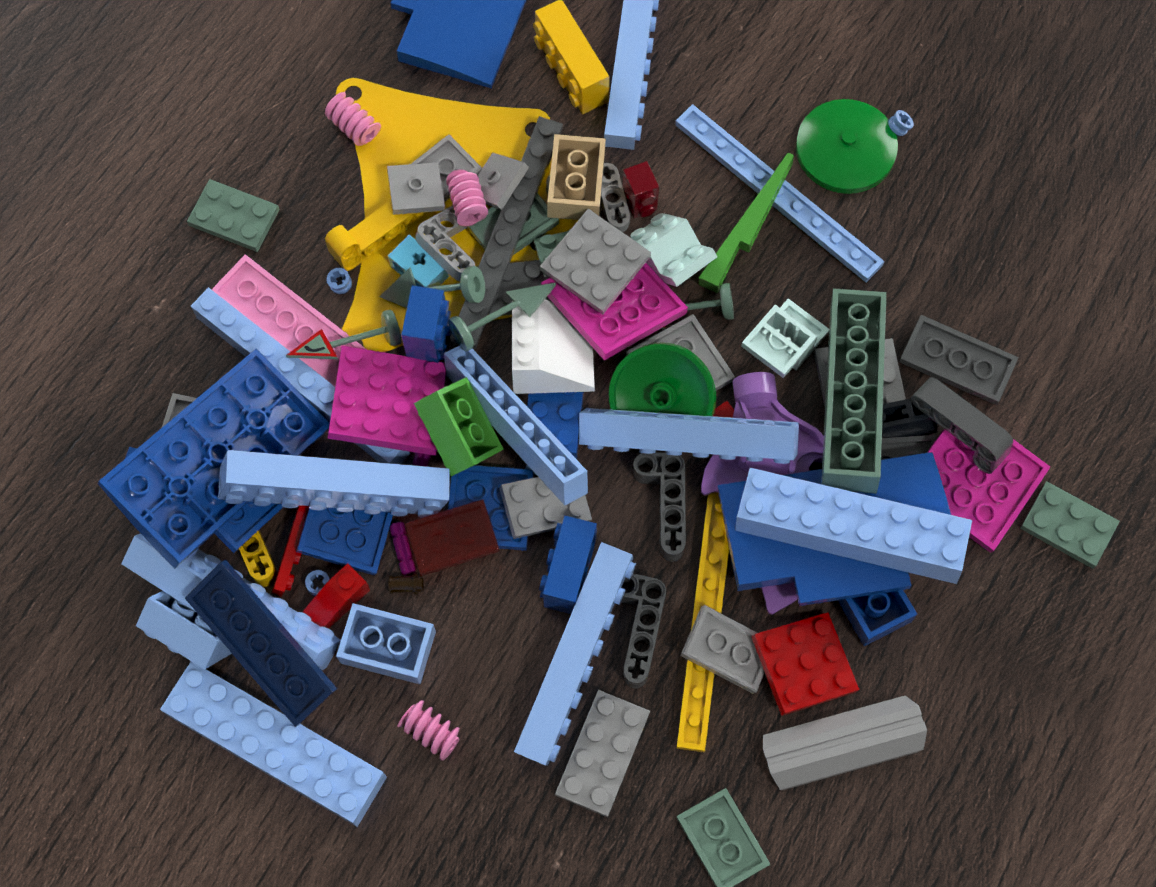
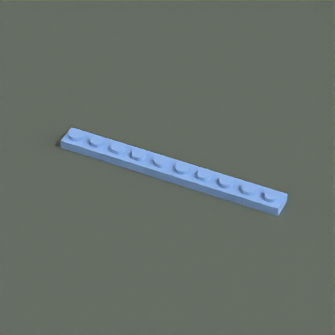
[675,104,884,282]

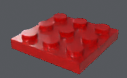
[751,612,859,716]

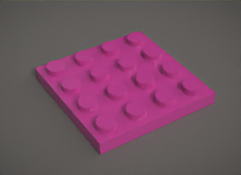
[541,263,688,360]
[328,346,446,456]
[927,429,1050,553]

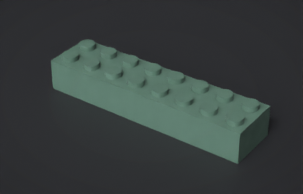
[821,289,886,494]

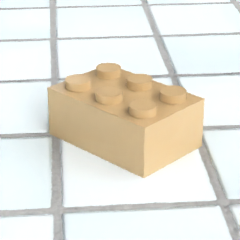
[547,134,606,220]

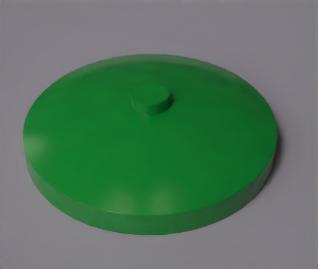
[796,99,898,194]
[609,343,716,416]

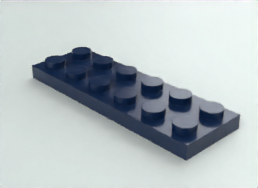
[185,560,337,727]

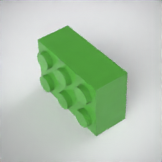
[414,377,504,476]

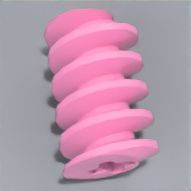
[325,92,381,146]
[446,169,488,227]
[397,700,460,761]

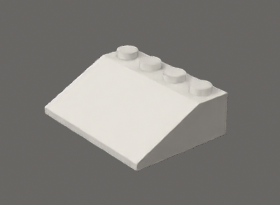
[512,300,595,394]

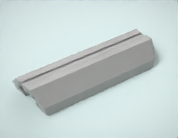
[763,696,927,790]

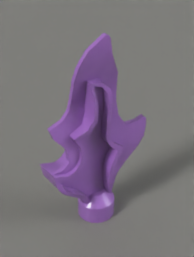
[701,372,824,615]

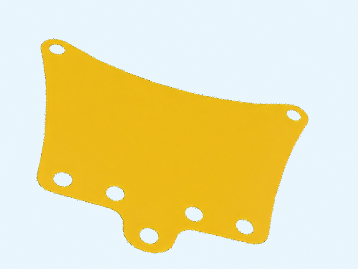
[336,78,578,353]

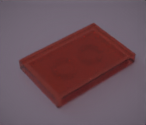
[405,499,500,576]

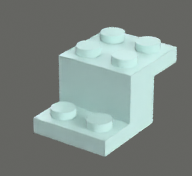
[630,213,717,287]
[741,299,829,378]

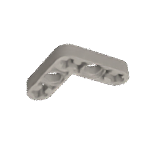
[546,163,630,232]
[415,205,475,281]

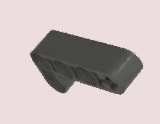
[911,377,1013,474]
[633,453,686,562]
[621,574,666,689]

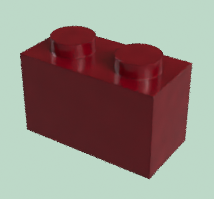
[623,161,659,219]

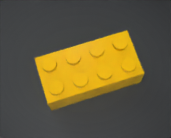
[533,0,609,114]

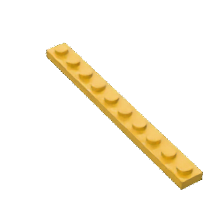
[676,492,729,752]

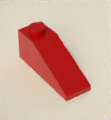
[302,563,370,629]

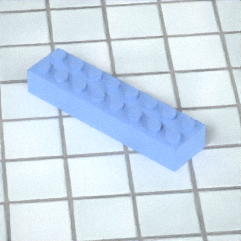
[218,450,449,518]
[735,468,972,584]
[121,534,341,670]
[160,662,387,827]

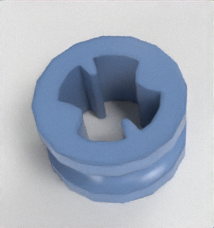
[888,110,914,136]
[327,268,352,294]
[305,570,330,596]

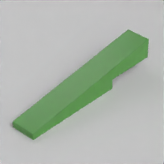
[699,153,794,293]

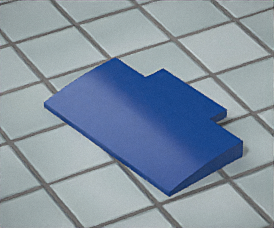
[391,0,526,88]
[98,348,330,569]
[717,452,951,606]

